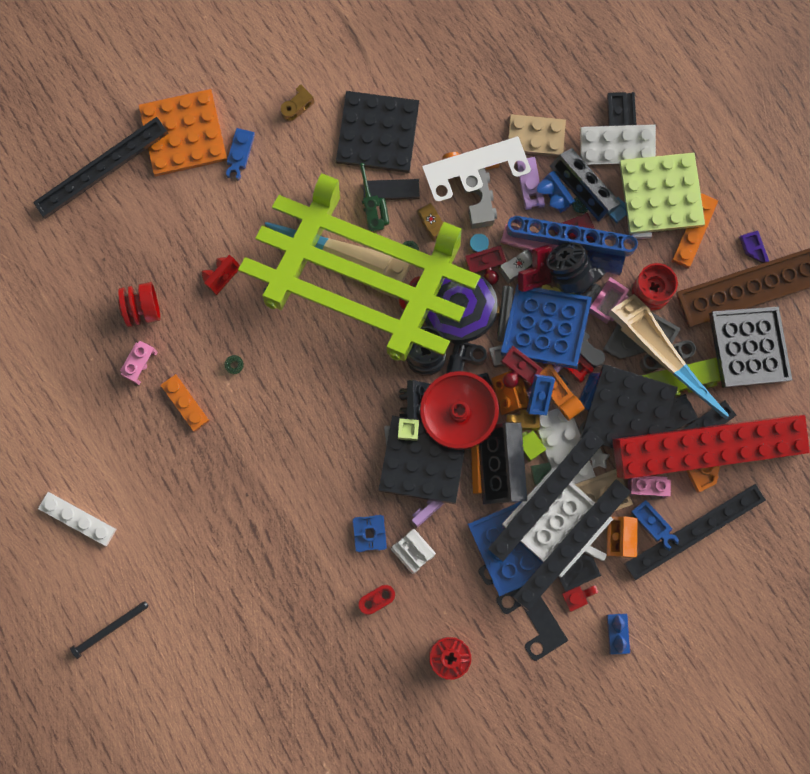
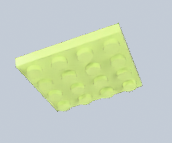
[619,153,705,234]

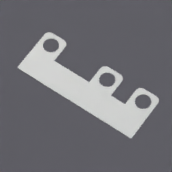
[422,137,531,201]

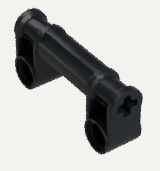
[446,342,487,374]

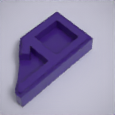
[739,230,769,263]

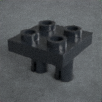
[399,380,430,421]

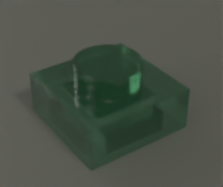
[530,462,552,485]

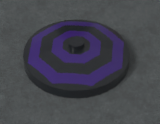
[424,273,498,343]

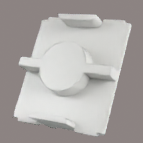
[391,529,436,574]

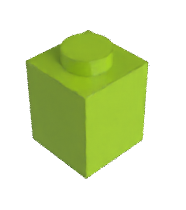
[522,431,546,462]

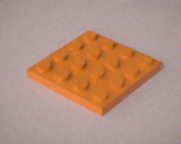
[139,89,227,177]

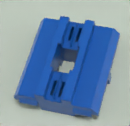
[353,515,387,552]

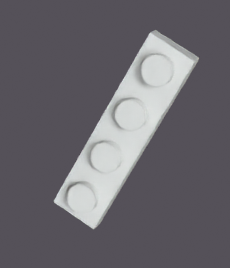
[38,492,117,546]

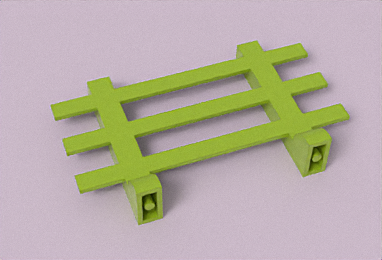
[238,173,481,361]

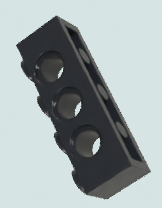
[550,148,621,222]

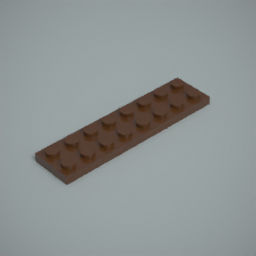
[676,248,810,328]

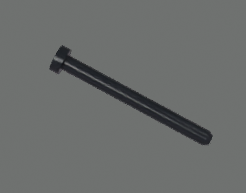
[70,601,149,659]

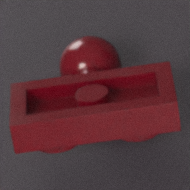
[464,245,506,285]
[500,346,543,388]

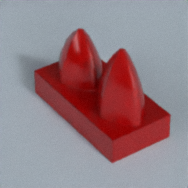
[202,255,240,295]

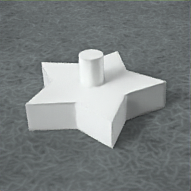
[591,448,610,468]

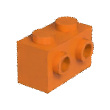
[491,371,529,415]
[607,516,638,557]

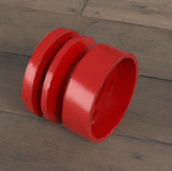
[631,263,678,311]
[118,282,161,327]
[429,637,471,680]

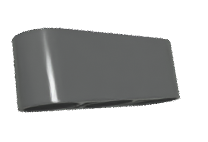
[640,340,696,373]

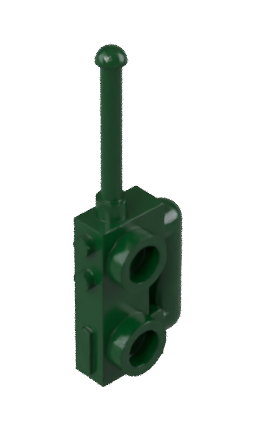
[359,163,390,232]

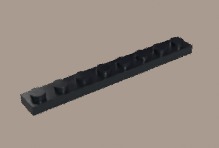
[33,117,169,219]
[488,430,604,562]
[513,479,631,611]
[624,484,766,581]

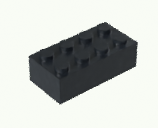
[479,422,527,505]

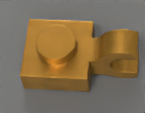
[506,410,540,430]

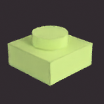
[398,418,419,441]

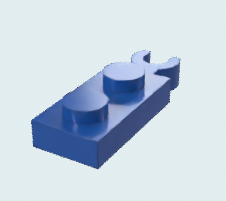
[226,128,255,180]
[631,500,679,550]

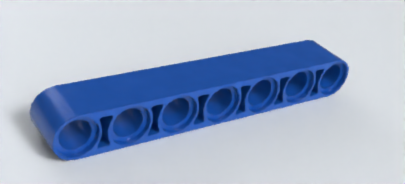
[506,216,638,257]

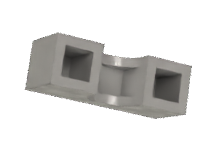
[464,168,497,229]

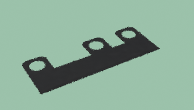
[478,565,569,661]

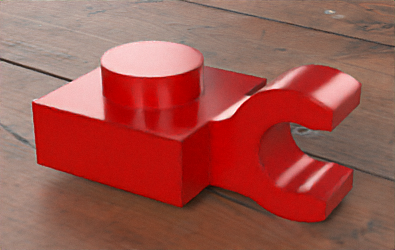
[562,585,599,612]

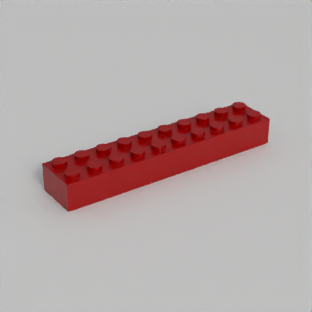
[613,415,810,479]

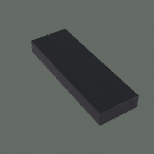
[363,179,420,200]

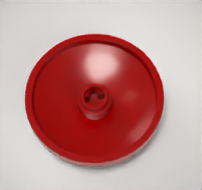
[420,371,499,450]

